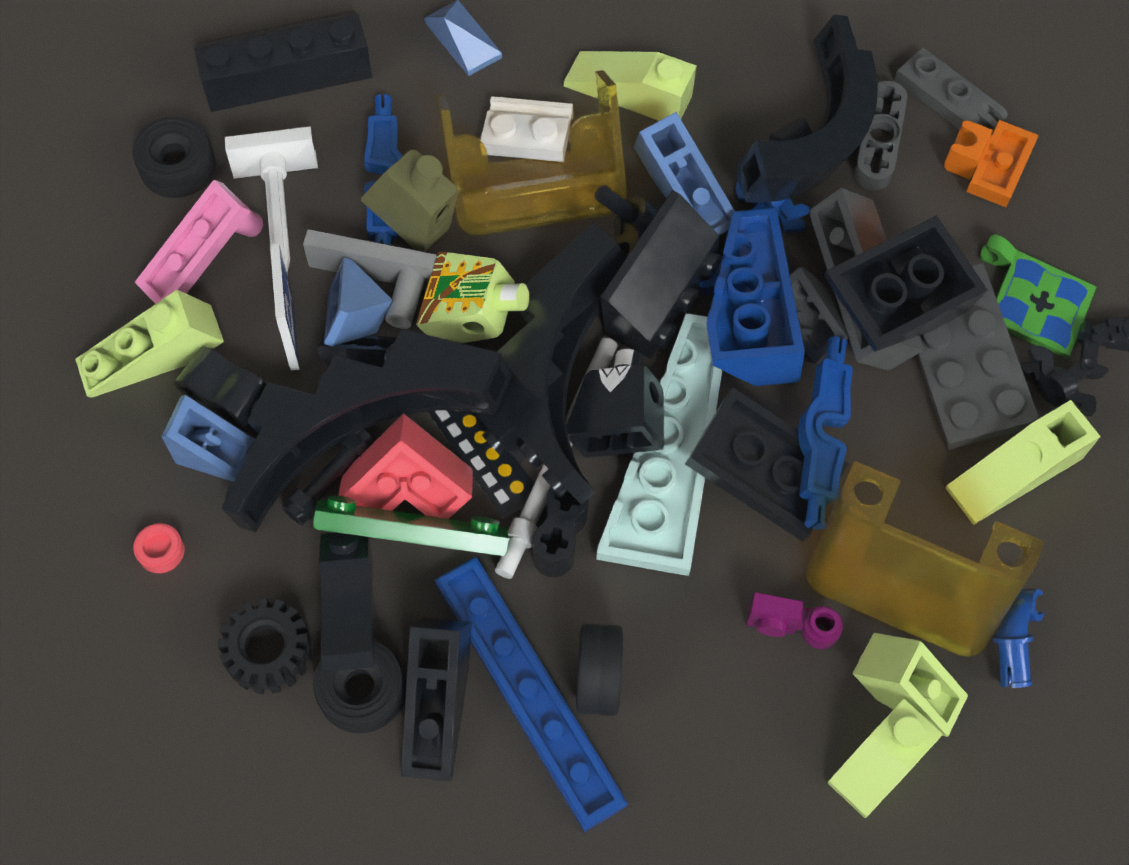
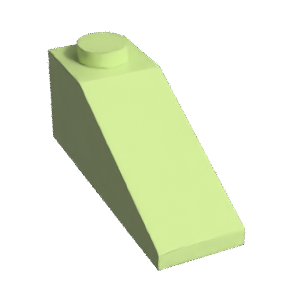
[564,51,697,121]

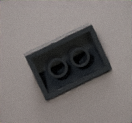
[601,190,722,359]

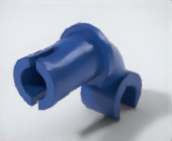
[992,588,1045,688]

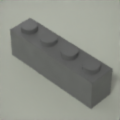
[809,188,924,371]

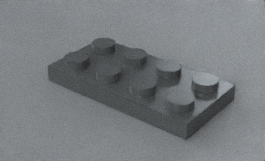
[917,263,1039,450]

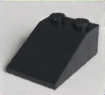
[824,215,988,352]

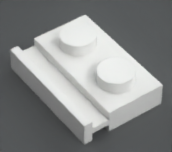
[480,96,574,162]

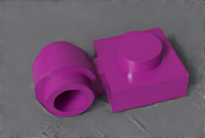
[746,592,843,649]

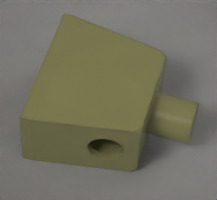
[361,149,459,252]

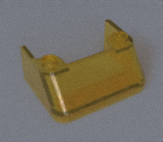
[435,70,627,236]

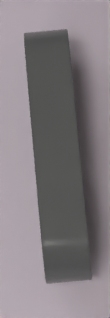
[854,81,908,191]

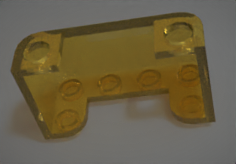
[807,461,1045,657]

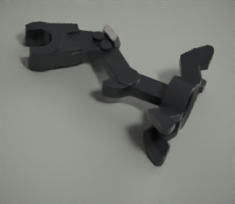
[1020,317,1129,417]

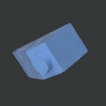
[634,112,735,237]

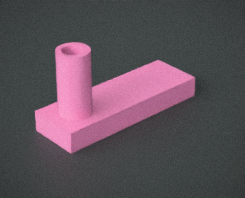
[135,180,263,304]

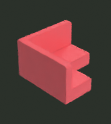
[338,413,473,519]

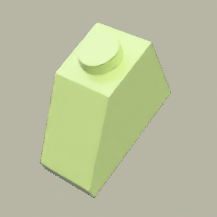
[852,633,968,737]
[827,699,943,818]

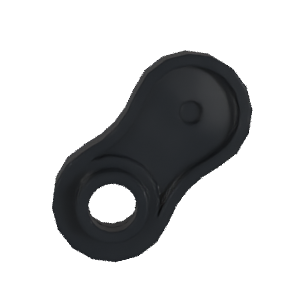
[594,185,657,257]

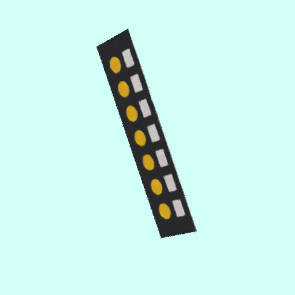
[427,410,534,519]

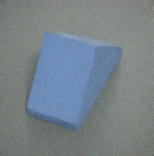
[324,257,393,346]
[161,395,256,482]

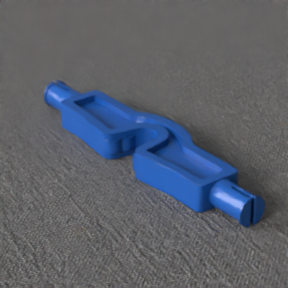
[364,94,403,246]
[798,336,853,530]

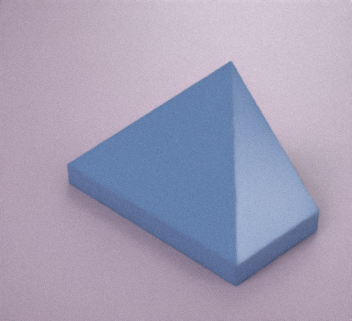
[424,0,502,76]

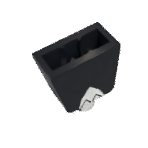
[567,349,664,458]

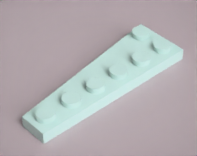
[596,313,722,576]

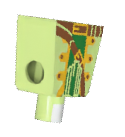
[416,252,529,343]

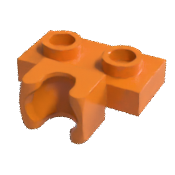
[944,120,1039,208]

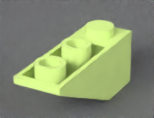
[75,290,224,398]
[945,400,1101,525]

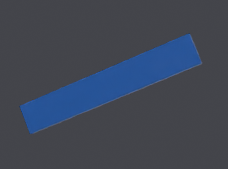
[434,557,628,833]

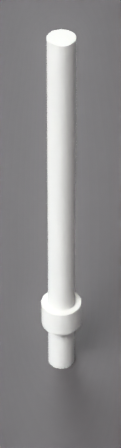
[495,338,618,579]

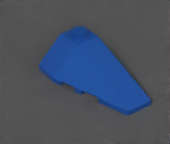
[706,208,805,386]

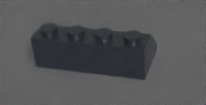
[194,10,372,112]

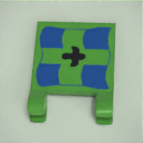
[979,235,1097,359]

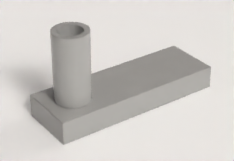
[303,229,437,329]

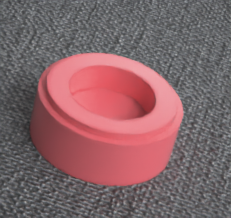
[133,523,185,573]

